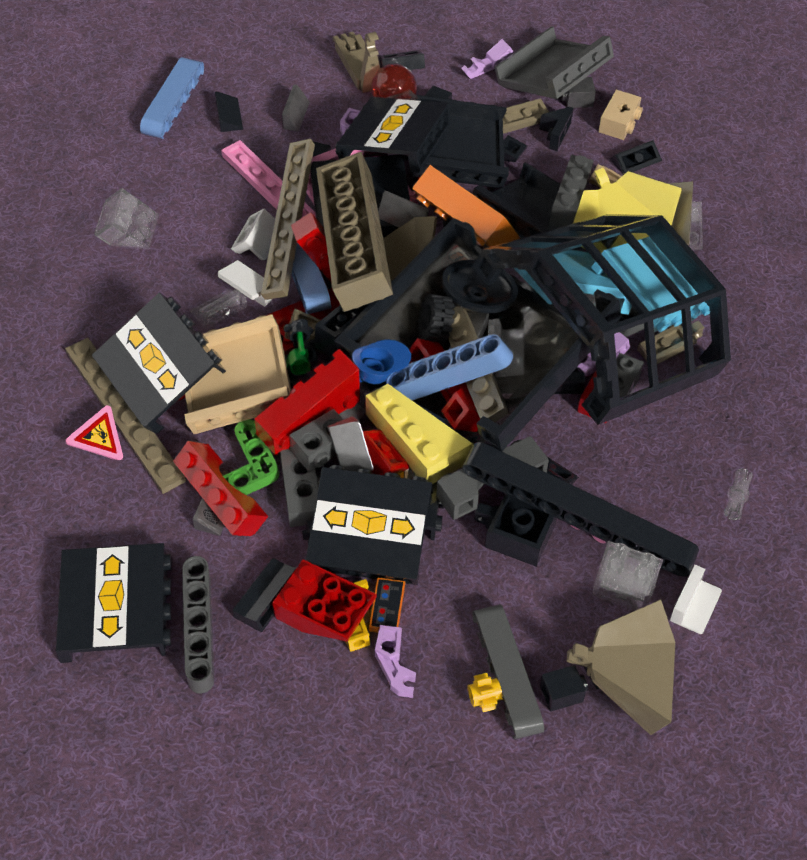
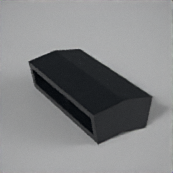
[232,558,296,632]

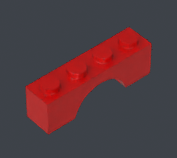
[409,338,480,432]
[173,441,269,536]

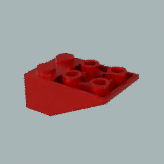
[273,559,377,642]

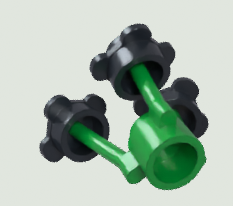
[280,319,318,375]

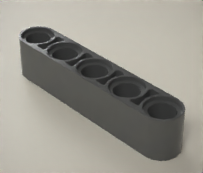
[183,556,214,694]
[472,604,544,740]

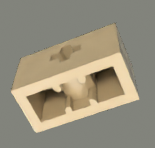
[599,90,643,140]

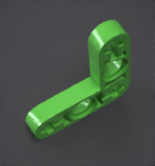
[223,419,280,495]

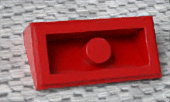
[362,429,410,475]

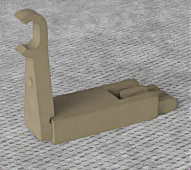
[333,31,383,93]

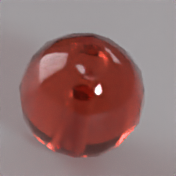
[371,64,417,100]

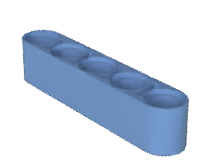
[140,57,204,139]
[292,243,332,314]
[386,334,513,400]

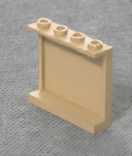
[184,315,291,434]

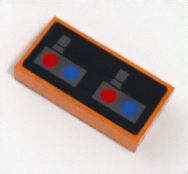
[369,578,405,633]

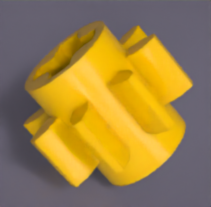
[468,673,503,712]

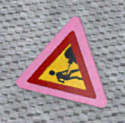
[66,405,123,460]

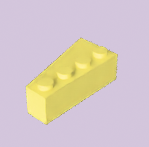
[366,384,472,484]

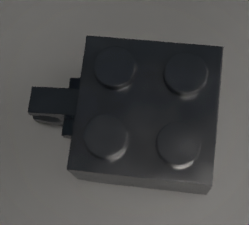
[474,494,557,567]

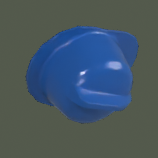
[352,339,411,384]

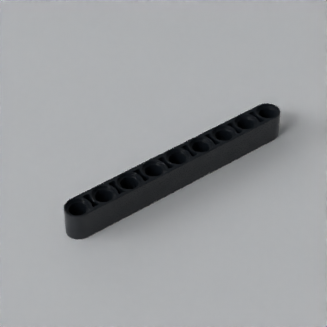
[462,442,699,577]

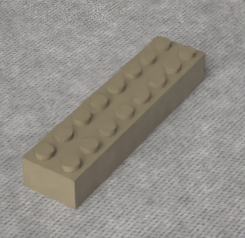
[316,152,393,312]

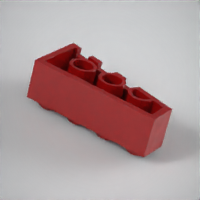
[254,349,360,455]

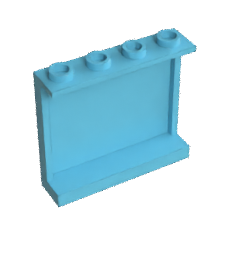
[591,237,710,332]
[514,250,632,315]

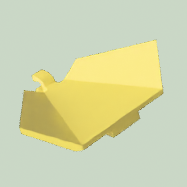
[573,168,682,253]

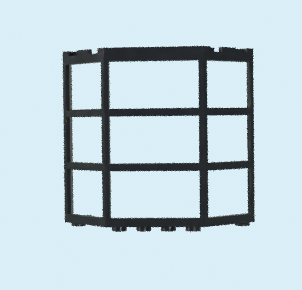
[472,214,731,425]

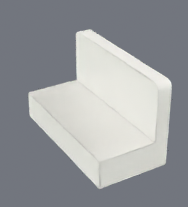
[231,209,275,260]
[218,260,272,307]
[670,565,722,634]

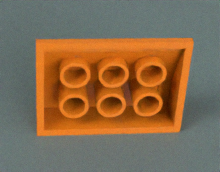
[412,165,521,247]

